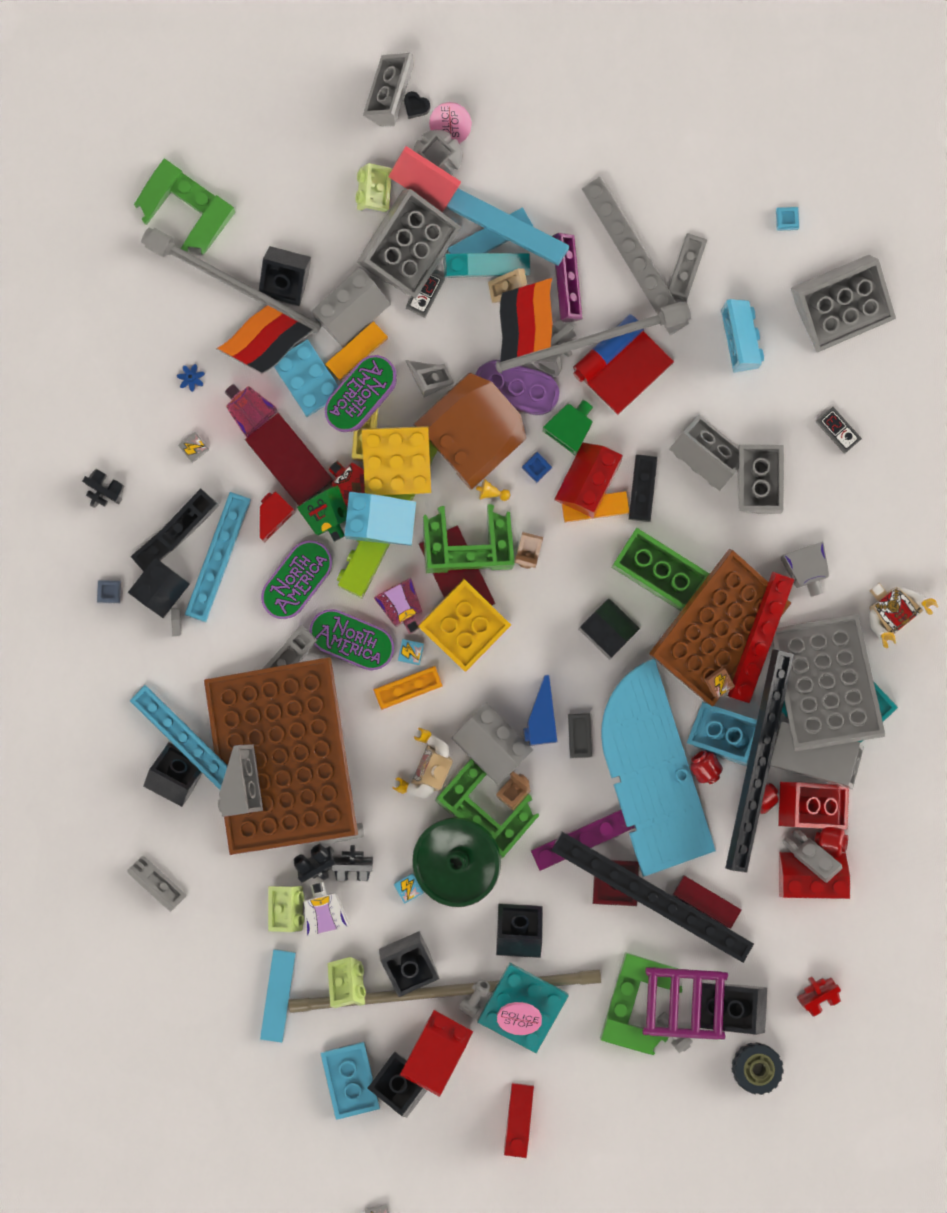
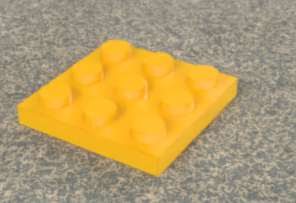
[362,426,432,495]
[418,579,511,672]

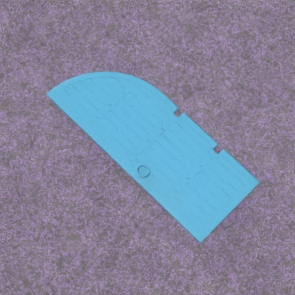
[601,659,716,877]

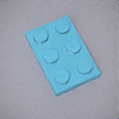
[274,339,339,417]
[320,1041,380,1120]

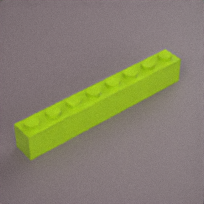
[337,441,438,599]

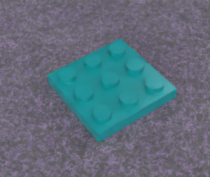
[477,962,569,1053]

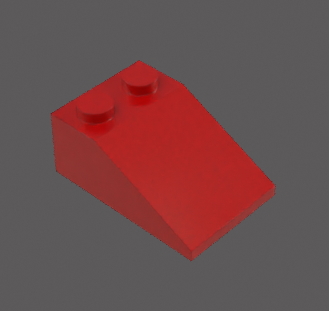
[778,782,849,830]
[400,1010,473,1097]

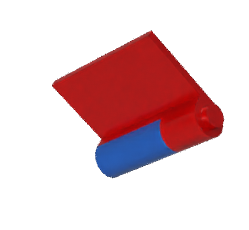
[573,314,674,415]

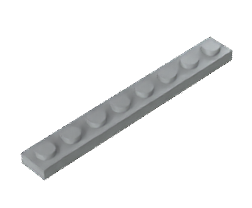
[582,177,689,335]

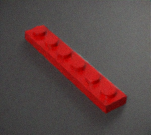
[727,572,795,704]

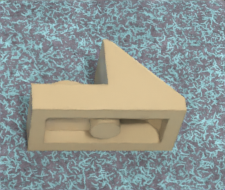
[488,268,527,303]

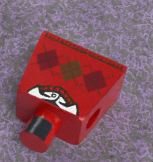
[328,461,365,508]

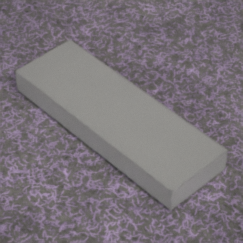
[668,233,707,302]

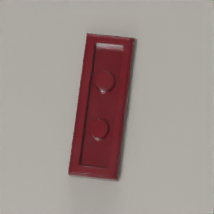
[673,875,742,929]

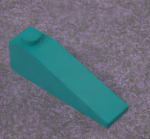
[443,253,530,278]

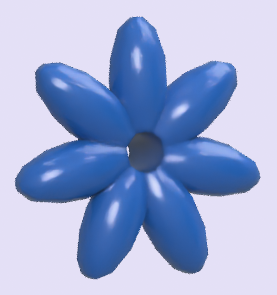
[177,364,205,392]

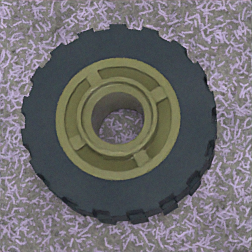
[731,1042,784,1095]

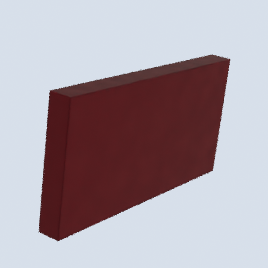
[244,412,333,506]
[418,525,496,606]

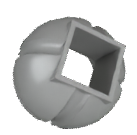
[413,129,462,175]

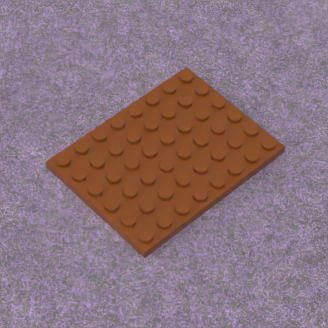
[204,657,358,855]

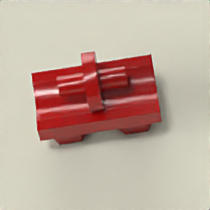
[797,976,841,1017]

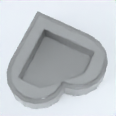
[534,355,562,377]
[171,608,181,637]

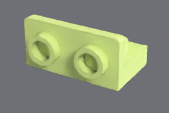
[355,163,392,212]
[268,886,304,932]
[328,957,366,1008]

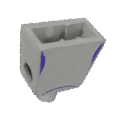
[780,542,829,597]

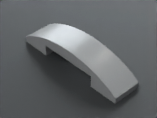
[263,625,317,669]

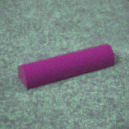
[552,233,583,322]

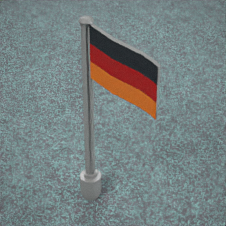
[141,228,321,374]
[496,278,691,373]

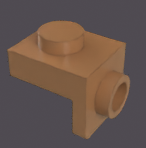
[515,532,544,569]
[496,771,531,810]

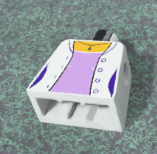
[304,882,349,937]

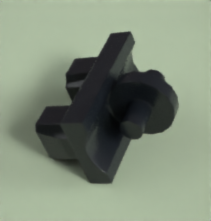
[82,469,124,508]
[294,843,335,883]
[332,845,373,881]

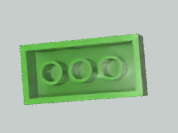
[611,528,710,611]

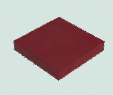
[592,860,639,906]

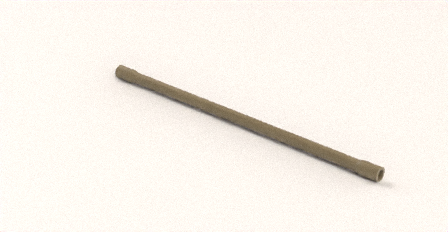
[289,969,601,1013]

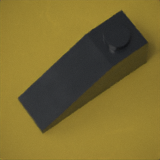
[155,488,220,552]

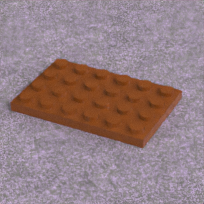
[649,549,791,707]

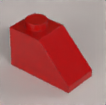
[260,491,295,543]

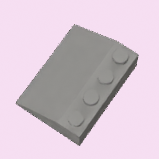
[357,189,461,299]
[791,255,896,352]

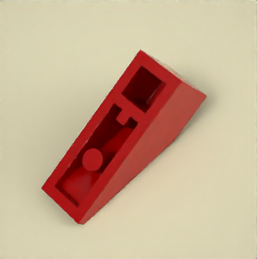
[503,1083,534,1158]

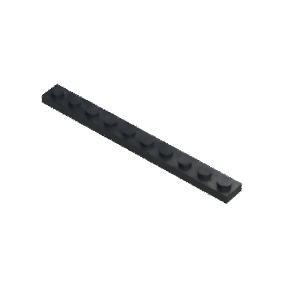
[725,649,794,873]
[551,831,754,963]

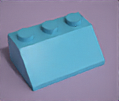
[721,299,764,373]

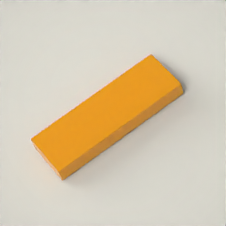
[325,321,388,381]
[562,491,629,523]
[373,666,443,710]

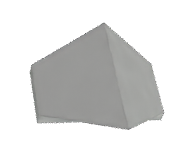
[405,360,454,398]

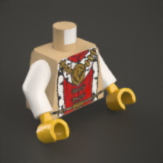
[869,583,938,648]
[392,728,453,798]

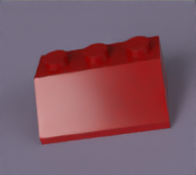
[554,442,623,519]
[779,852,850,899]

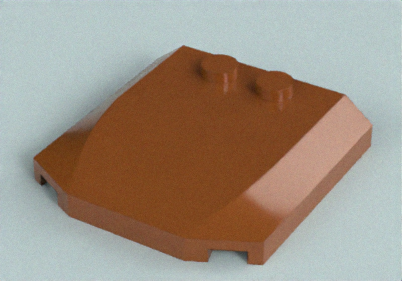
[413,373,527,490]

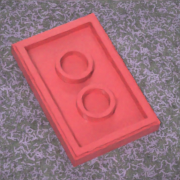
[388,146,461,212]

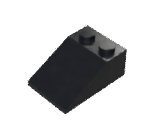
[700,982,767,1035]

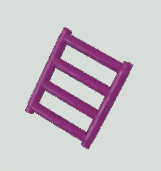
[642,967,728,1040]

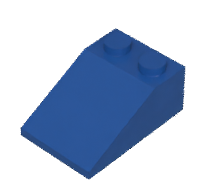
[523,675,558,746]

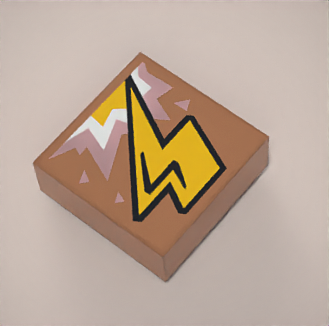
[704,667,735,699]

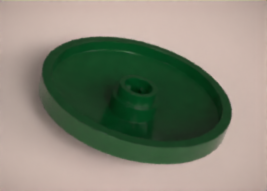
[412,817,501,907]

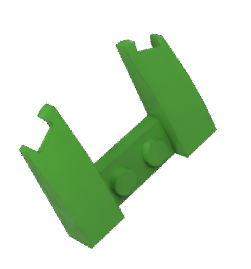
[134,158,236,255]
[423,504,515,573]
[435,759,539,859]
[600,952,682,1055]

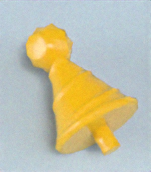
[476,479,511,501]

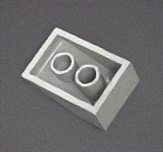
[218,744,263,817]

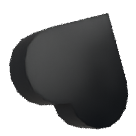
[404,91,430,119]

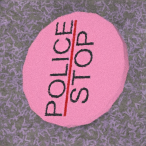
[429,102,472,144]
[497,1002,542,1035]

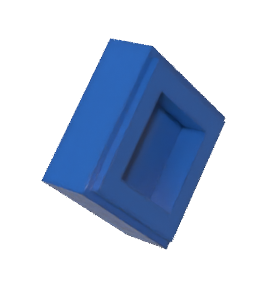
[522,452,552,483]

